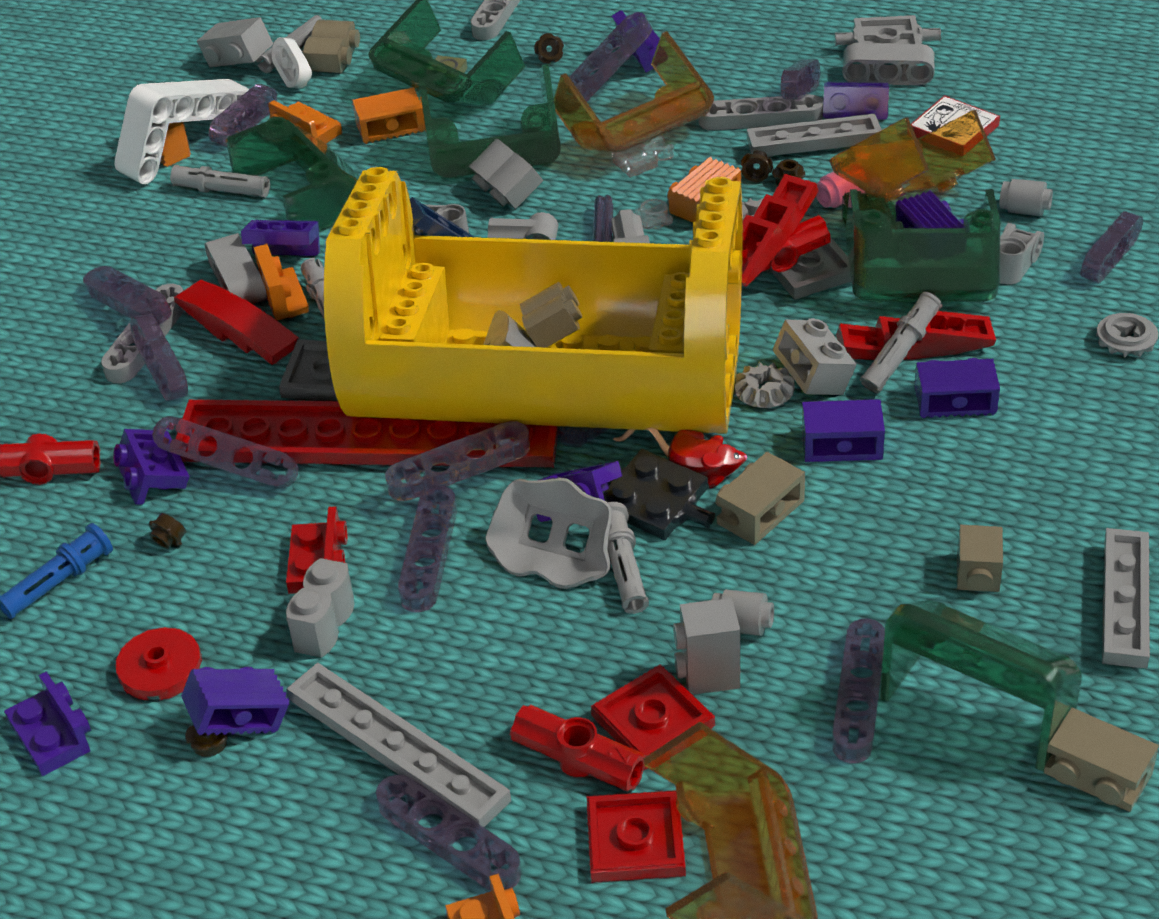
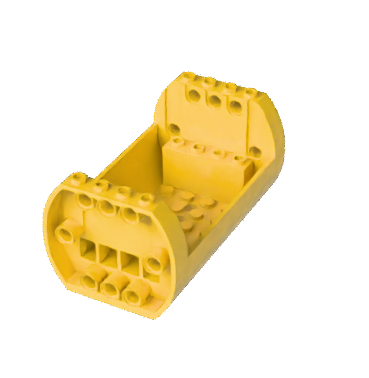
[324,167,743,434]

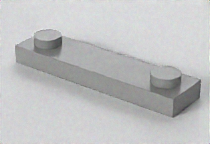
[747,114,882,158]
[1102,528,1150,669]

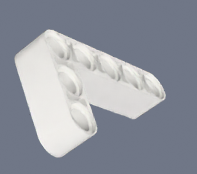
[114,79,257,184]

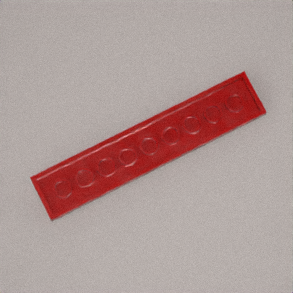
[171,399,559,468]

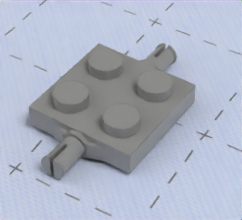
[835,15,941,46]

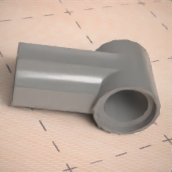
[611,209,650,243]
[487,212,559,240]

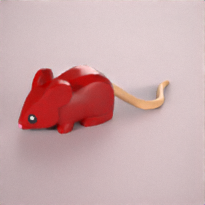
[613,428,747,488]

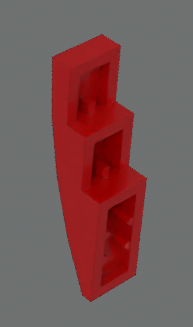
[742,174,819,287]
[174,280,299,365]
[836,311,996,360]

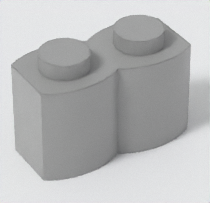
[469,138,543,209]
[286,558,355,658]

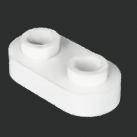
[272,37,312,89]

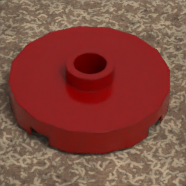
[116,627,202,700]

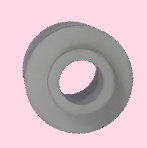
[999,179,1053,216]
[711,589,774,636]

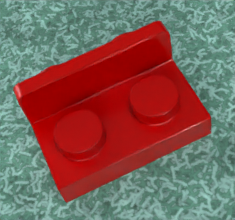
[286,506,348,594]

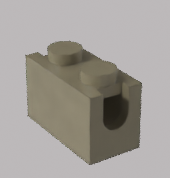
[716,452,805,545]
[1044,708,1159,812]

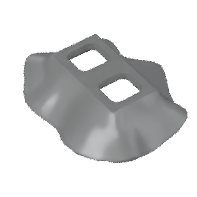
[486,478,612,589]

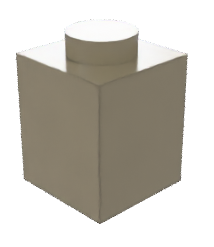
[957,524,1003,592]

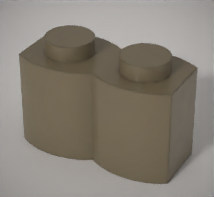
[303,19,360,73]
[520,282,583,348]

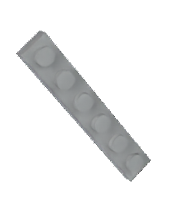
[287,662,511,831]

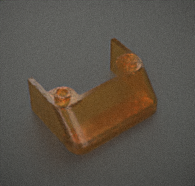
[552,31,714,152]
[829,110,996,202]
[643,722,818,919]

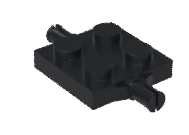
[598,448,715,540]

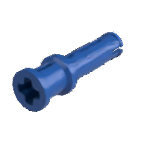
[0,523,113,619]

